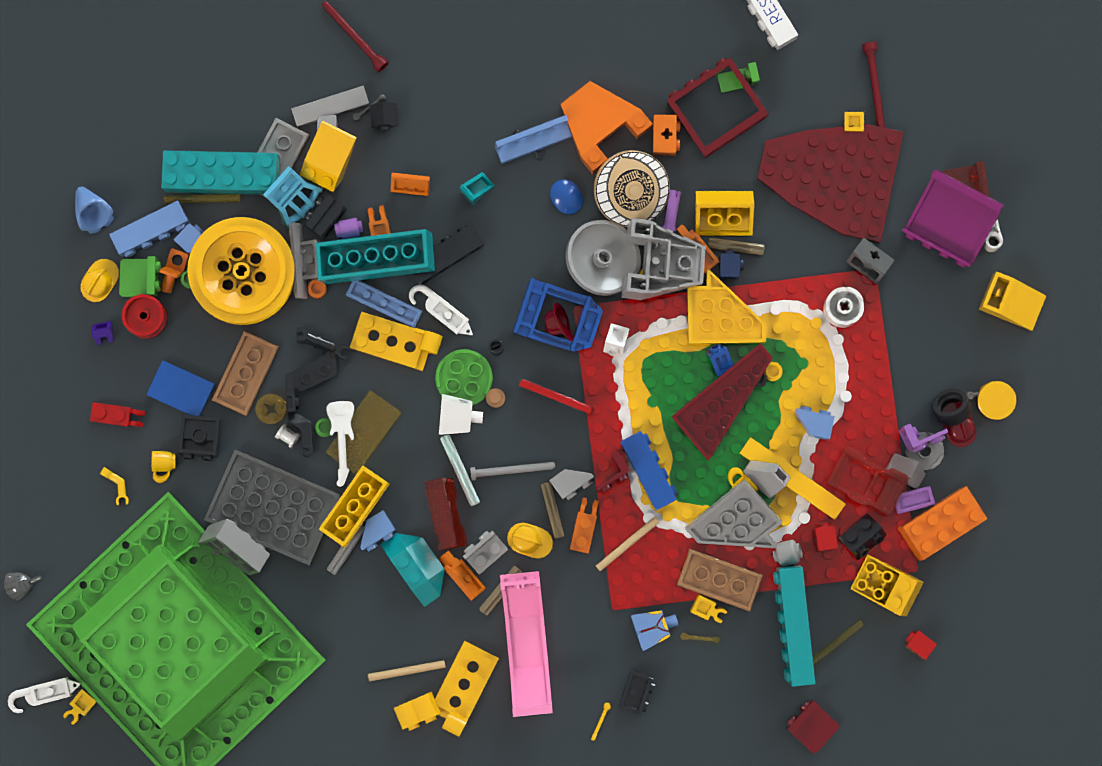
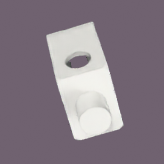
[439,394,483,435]

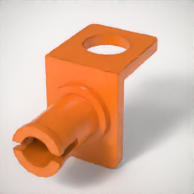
[159,248,189,293]

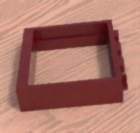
[667,57,769,159]

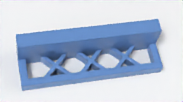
[495,115,572,164]

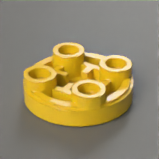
[977,381,1016,420]

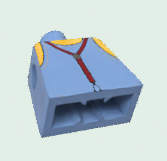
[631,610,679,651]

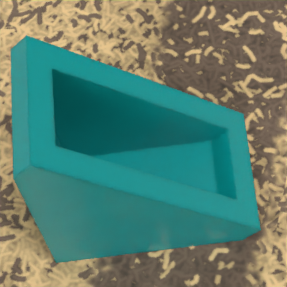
[459,172,495,206]

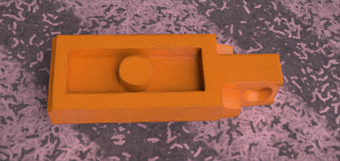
[676,224,720,274]
[438,551,486,601]

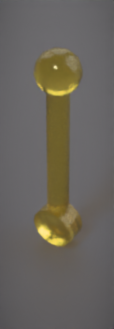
[680,633,721,644]

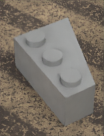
[198,519,270,575]

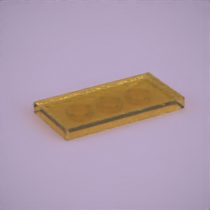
[325,390,401,474]

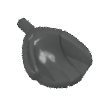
[4,572,42,601]

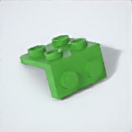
[119,256,161,297]

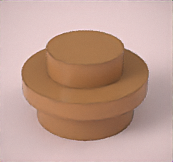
[486,388,505,408]

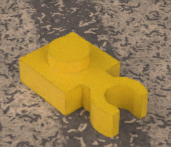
[690,594,727,623]
[63,689,97,725]

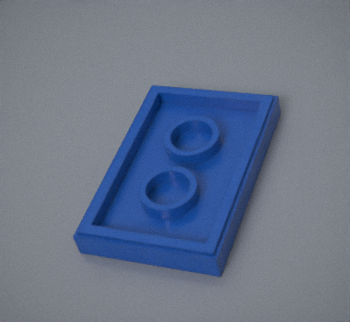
[146,360,215,416]

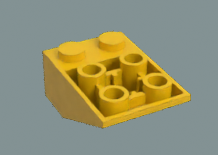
[979,271,1046,331]
[850,554,924,616]

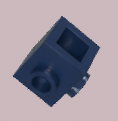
[719,251,743,279]

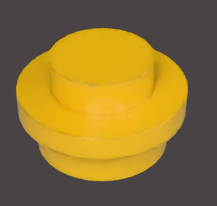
[764,362,783,381]

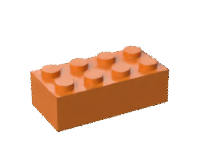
[898,486,987,561]

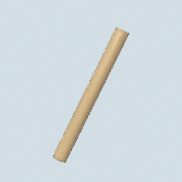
[596,517,660,571]
[368,660,446,682]

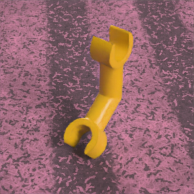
[100,467,129,506]

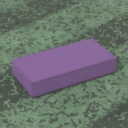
[892,486,935,515]

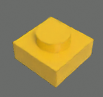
[844,112,864,132]

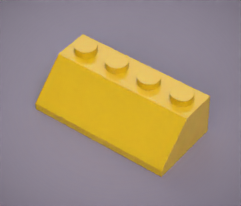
[319,466,389,548]

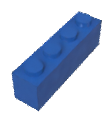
[620,431,678,511]

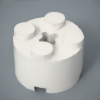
[823,287,864,328]

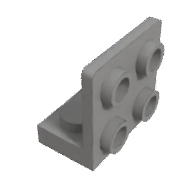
[463,531,508,575]

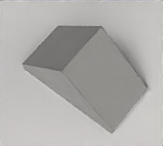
[885,453,926,490]

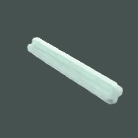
[440,434,480,506]

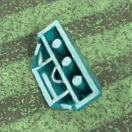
[380,533,445,607]

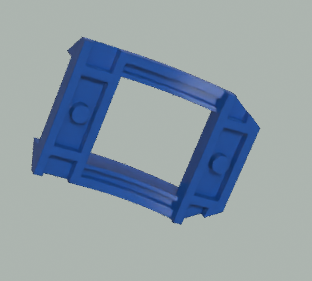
[513,278,603,352]

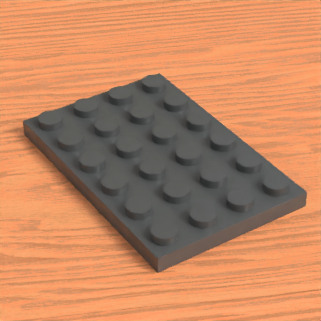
[204,450,341,566]

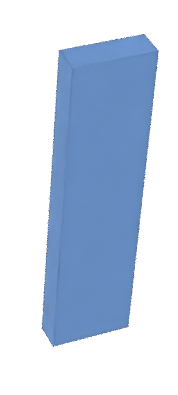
[346,280,423,328]

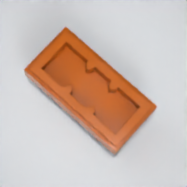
[391,173,430,196]

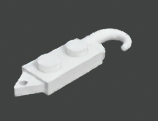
[409,285,473,335]
[8,677,81,713]

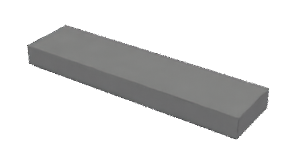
[291,86,370,128]

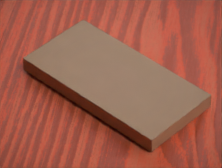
[212,331,279,416]
[677,549,763,612]

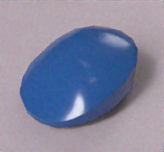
[550,179,583,215]

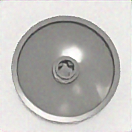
[565,220,641,296]

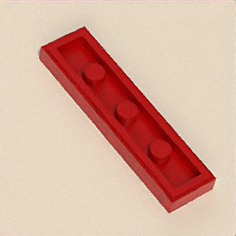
[519,379,594,415]

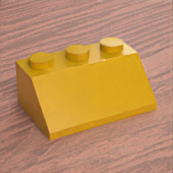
[695,191,754,236]

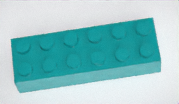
[161,151,280,195]
[316,229,435,284]
[773,565,815,687]

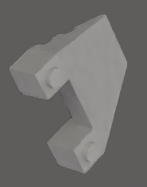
[622,218,706,300]

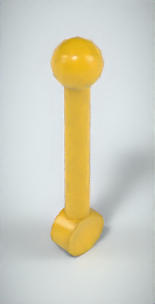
[591,703,611,741]

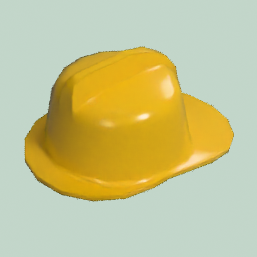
[81,259,119,302]
[507,523,553,558]

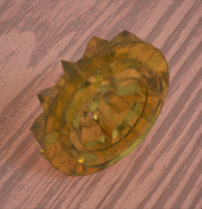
[255,394,286,424]

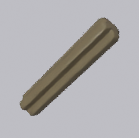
[708,238,765,255]
[541,482,564,539]
[479,566,522,616]

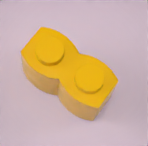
[394,692,440,731]

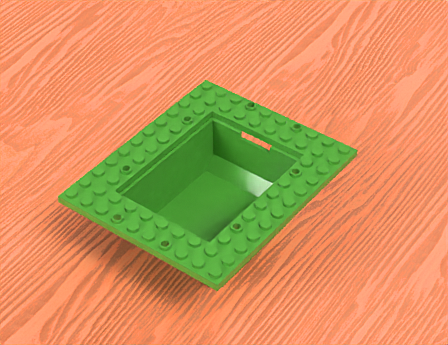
[26,492,326,766]

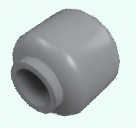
[773,540,803,567]

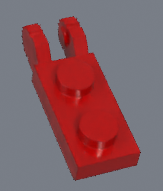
[90,402,146,427]

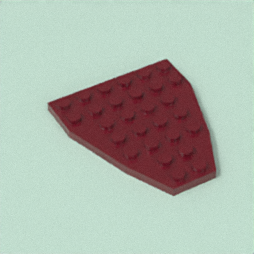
[757,124,903,243]

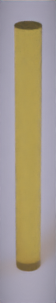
[164,194,241,203]
[813,620,864,666]

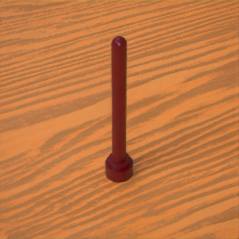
[322,1,389,72]
[862,42,885,128]

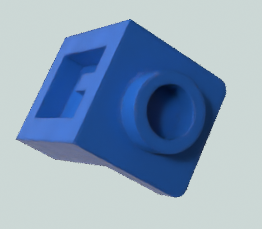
[706,344,734,377]

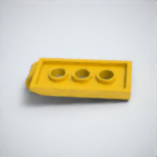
[350,312,443,371]
[435,641,499,737]

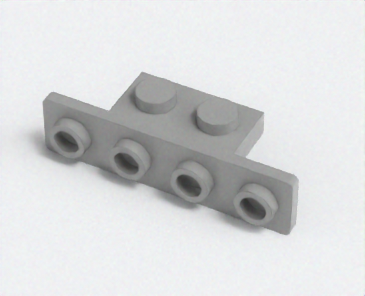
[288,222,320,299]

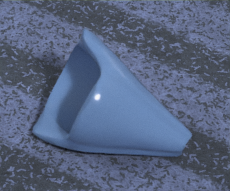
[75,186,114,234]

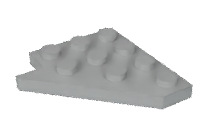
[685,479,782,548]

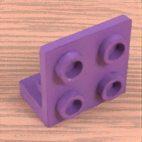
[899,423,948,453]

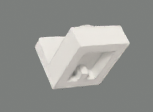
[603,323,629,357]

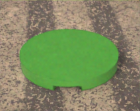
[435,349,493,406]

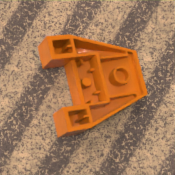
[560,81,653,175]

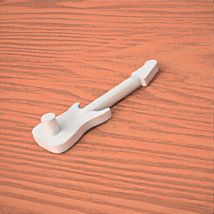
[326,401,354,487]

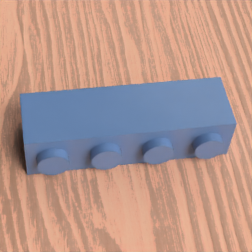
[109,201,191,258]

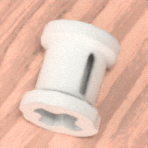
[275,424,301,448]

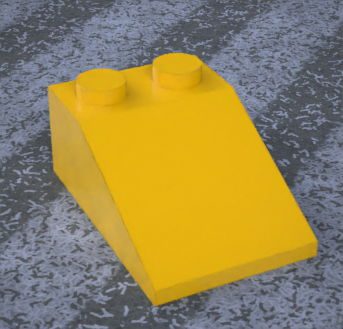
[300,121,357,192]

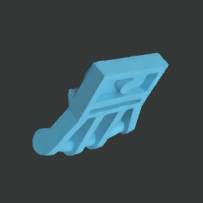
[263,166,323,229]

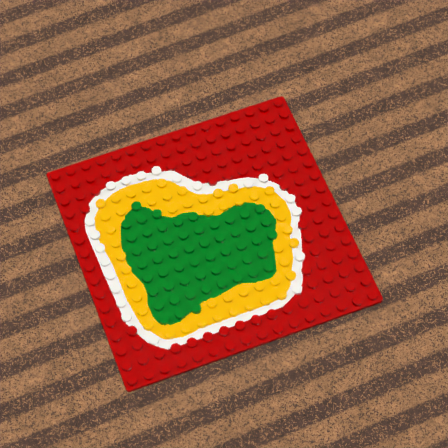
[573,270,918,610]

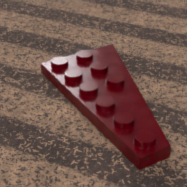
[672,343,773,461]

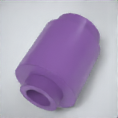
[334,218,363,240]

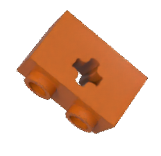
[653,115,680,156]

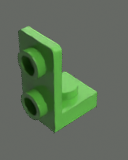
[717,62,760,93]

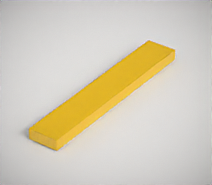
[739,437,845,520]

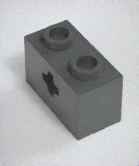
[846,238,895,284]

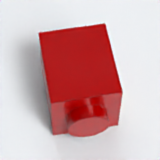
[814,522,838,552]
[904,630,937,660]

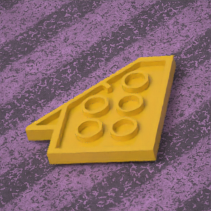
[687,270,766,344]

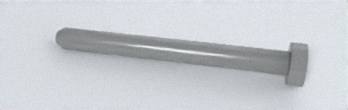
[470,462,555,481]

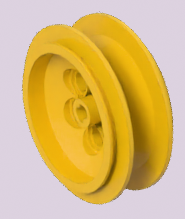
[188,217,295,325]

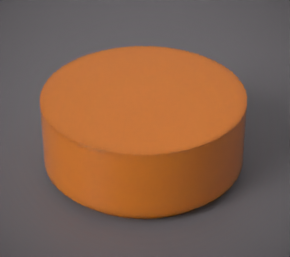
[307,279,327,299]

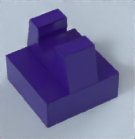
[91,321,113,345]

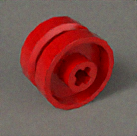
[122,294,168,339]

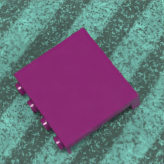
[902,169,1005,268]

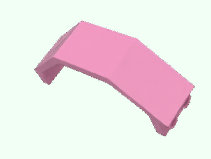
[500,571,553,717]

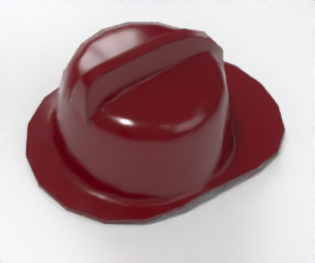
[545,303,573,341]
[942,402,977,447]

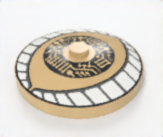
[594,150,670,227]

